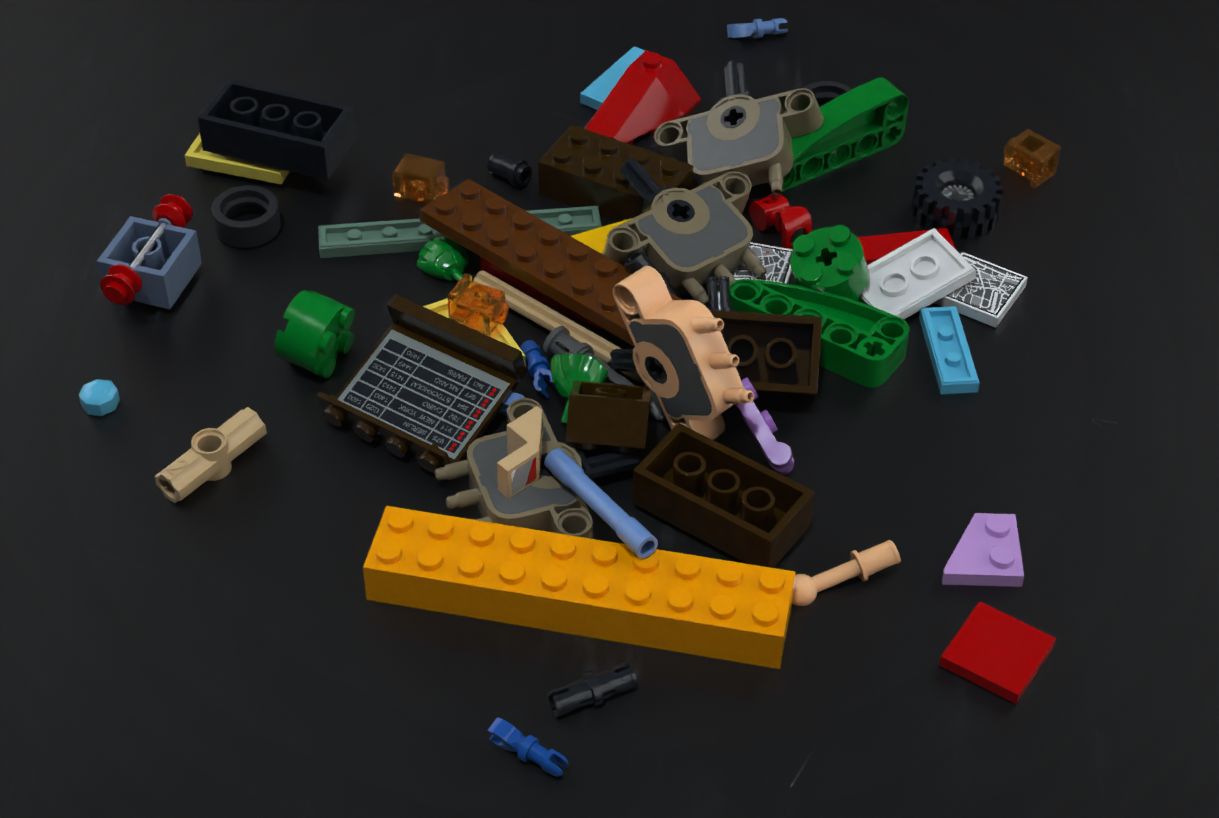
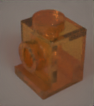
[1004,129,1061,188]
[393,153,449,204]
[447,273,509,336]

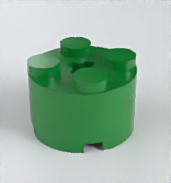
[790,225,870,301]
[274,290,355,379]

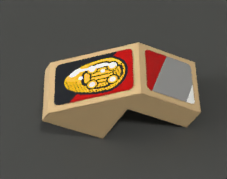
[497,406,543,499]

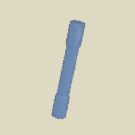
[544,448,658,558]

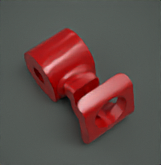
[749,193,812,249]

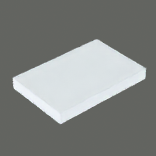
[858,228,976,320]

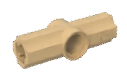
[155,407,267,503]

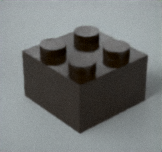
[566,380,651,453]

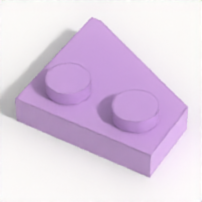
[942,513,1024,587]

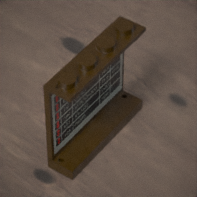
[316,294,527,473]

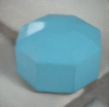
[79,379,120,416]

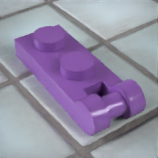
[734,377,794,475]

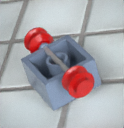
[97,194,202,309]

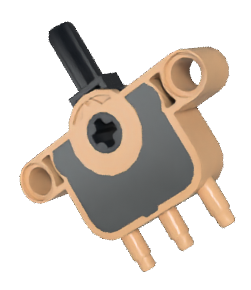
[608,266,754,440]

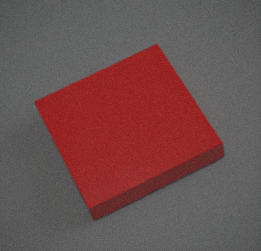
[939,601,1057,705]

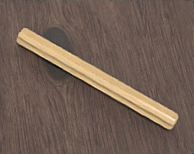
[472,271,643,383]

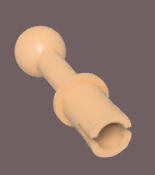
[792,540,901,606]

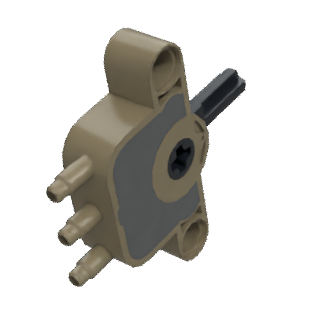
[654,60,824,199]
[603,158,767,306]
[435,398,641,539]

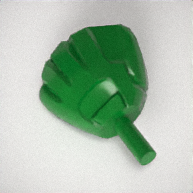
[417,235,469,286]
[551,353,608,424]

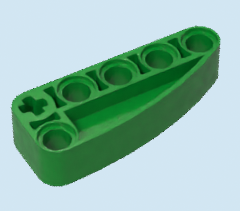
[766,77,909,192]
[730,279,910,388]

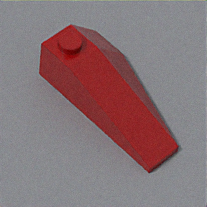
[585,50,701,145]

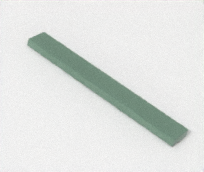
[318,206,602,258]

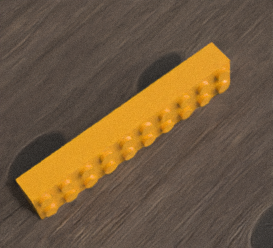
[363,506,795,669]

